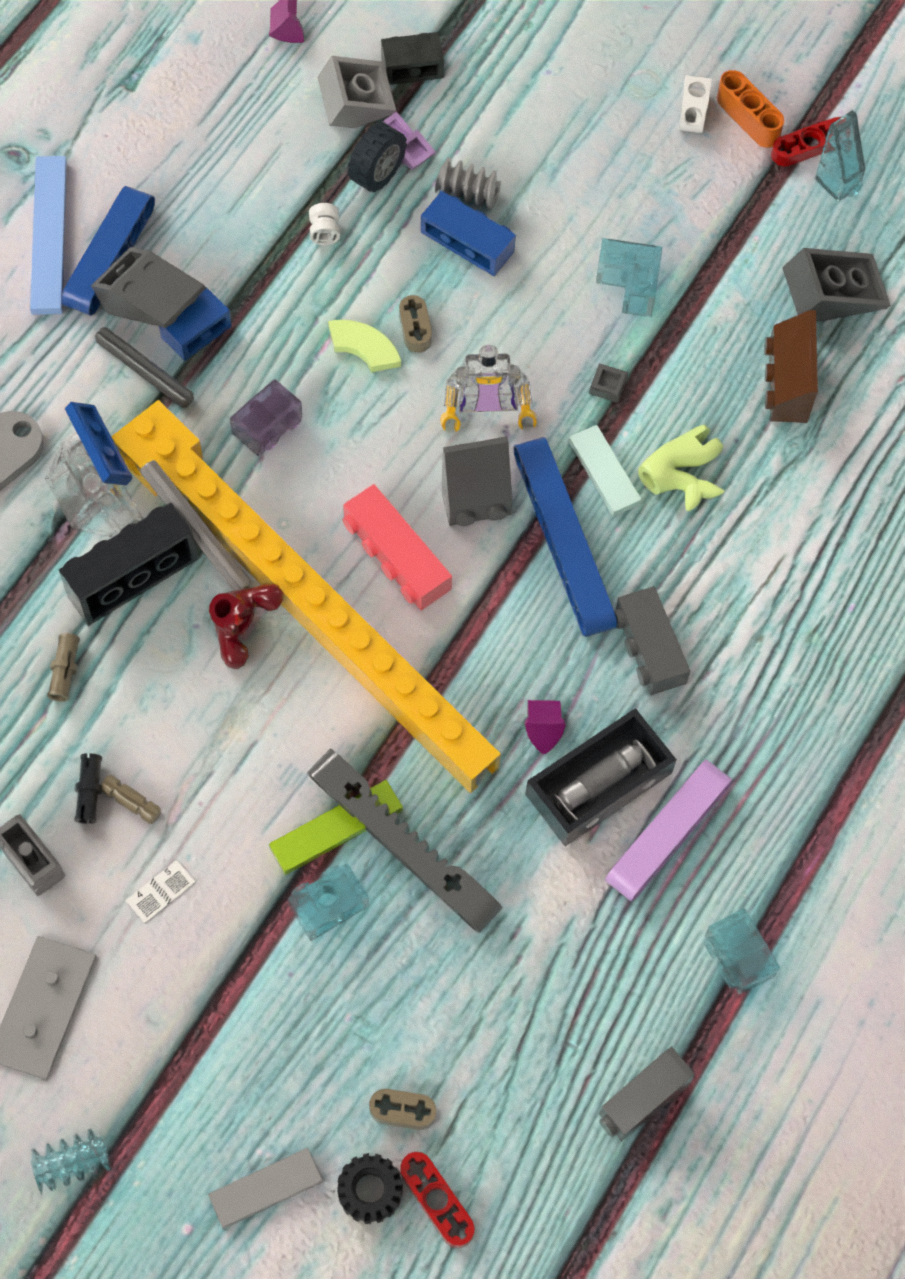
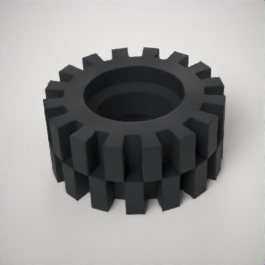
[337,1153,403,1224]

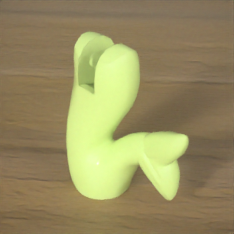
[638,424,724,511]

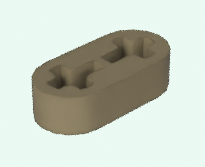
[399,295,432,353]
[369,1089,436,1130]

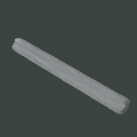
[140,460,251,591]

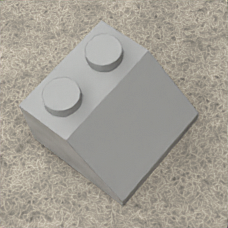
[317,56,396,128]

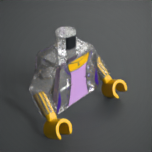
[440,345,537,432]

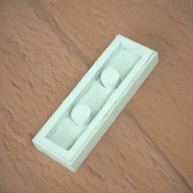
[569,425,642,517]

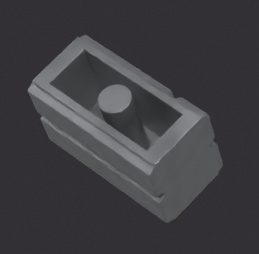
[0,814,65,897]

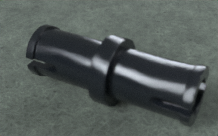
[74,753,102,824]

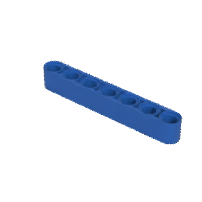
[513,437,617,637]

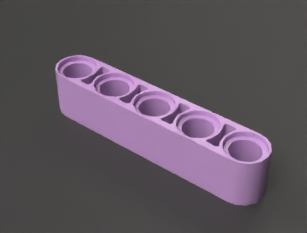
[605,759,733,902]

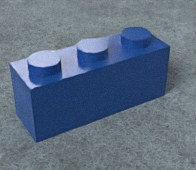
[421,191,516,277]

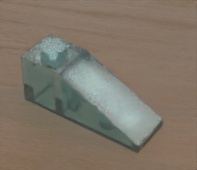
[815,110,866,203]

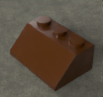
[764,310,818,423]

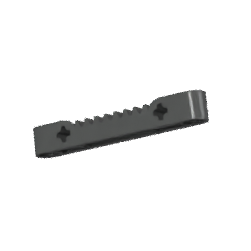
[307,748,503,933]

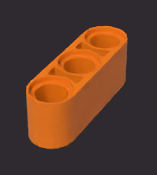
[716,70,785,148]

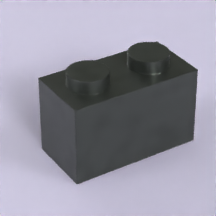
[381,32,444,85]

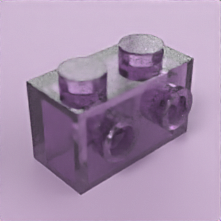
[230,379,303,456]

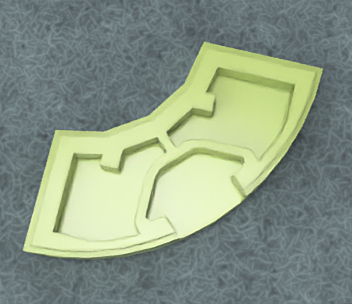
[328,320,401,372]

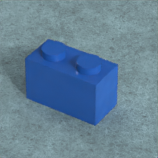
[159,287,232,361]

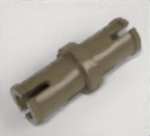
[47,633,80,702]

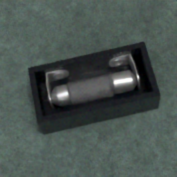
[525,708,677,847]

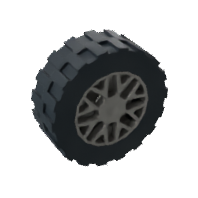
[347,122,407,193]

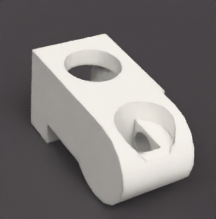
[679,75,712,134]

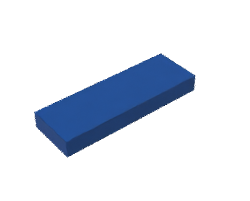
[65,402,133,486]

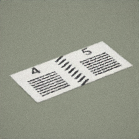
[126,860,195,923]

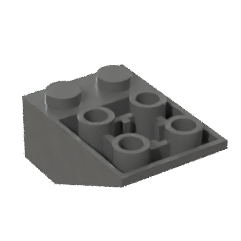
[91,247,206,328]

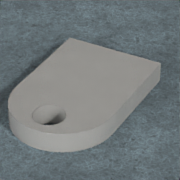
[0,411,44,491]

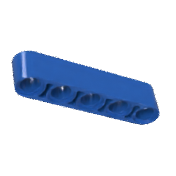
[61,186,155,316]

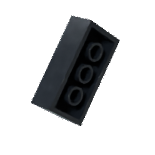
[59,503,198,626]

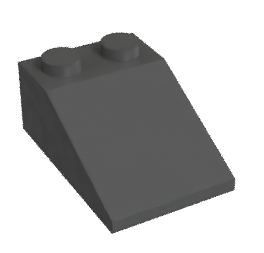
[782,248,891,321]
[442,436,513,526]

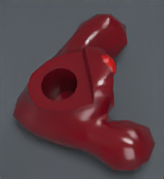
[209,583,284,669]

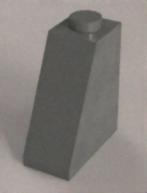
[599,1046,695,1142]

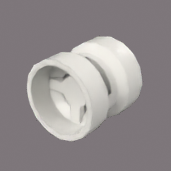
[309,203,340,245]

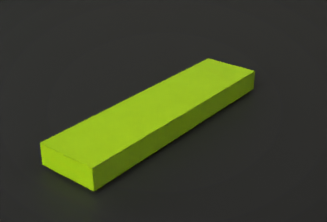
[268,780,403,875]

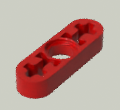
[771,117,852,166]
[400,1152,475,1248]

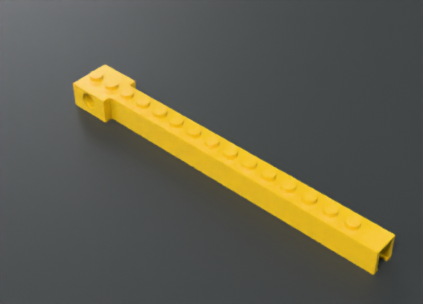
[111,400,501,794]

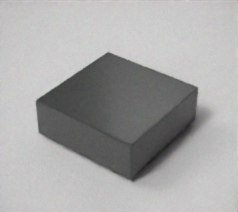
[589,363,629,403]

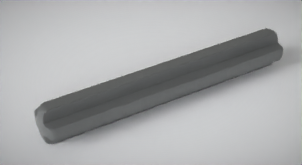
[95,327,194,408]

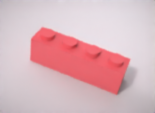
[342,484,452,611]

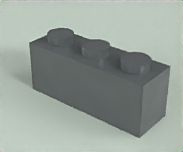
[614,586,691,696]

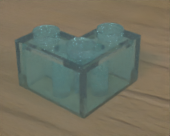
[596,238,663,318]

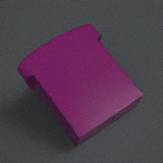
[269,0,304,43]
[525,700,566,754]

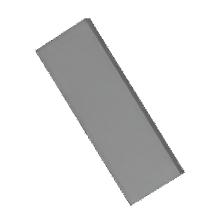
[208,1148,323,1229]

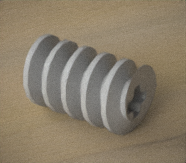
[435,157,501,210]

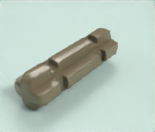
[101,775,161,824]

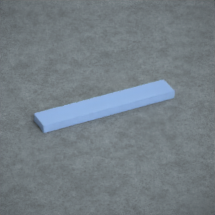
[30,156,67,315]

